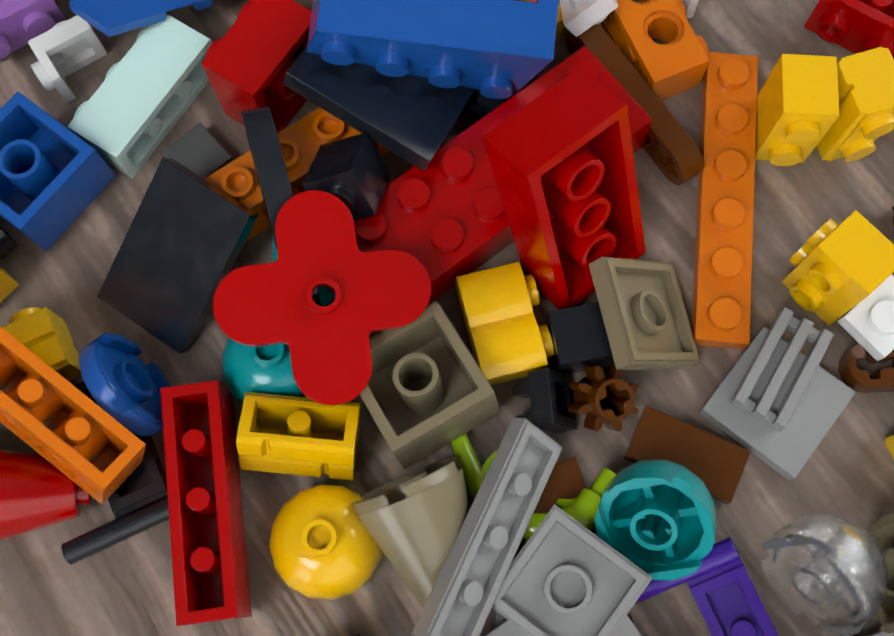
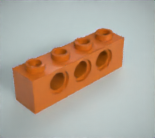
[600,0,710,101]
[204,107,390,242]
[0,326,146,505]

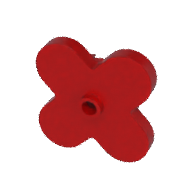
[213,190,431,406]

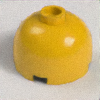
[269,484,383,600]

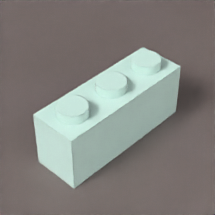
[67,14,212,179]

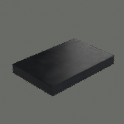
[283,46,475,171]
[97,158,259,354]

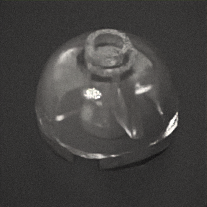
[761,513,888,636]

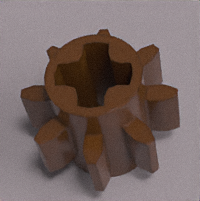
[568,364,639,432]

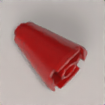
[0,448,92,540]

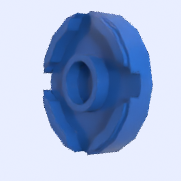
[79,333,171,436]

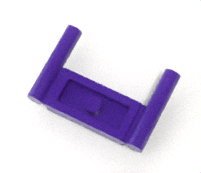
[634,537,778,636]

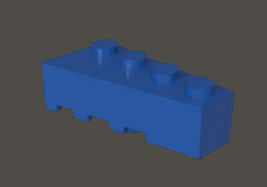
[306,0,559,99]

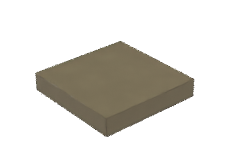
[589,257,700,370]

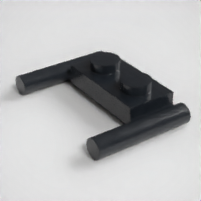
[61,381,169,565]

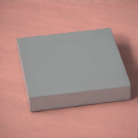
[698,326,856,480]
[492,504,653,636]

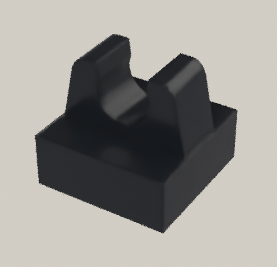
[512,368,577,433]

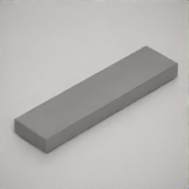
[412,418,563,636]

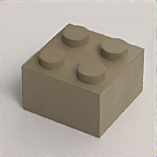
[360,301,500,469]

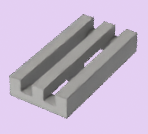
[730,307,834,431]

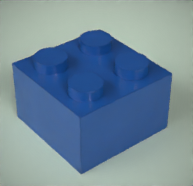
[0,91,116,252]

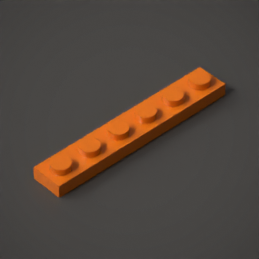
[691,52,758,350]

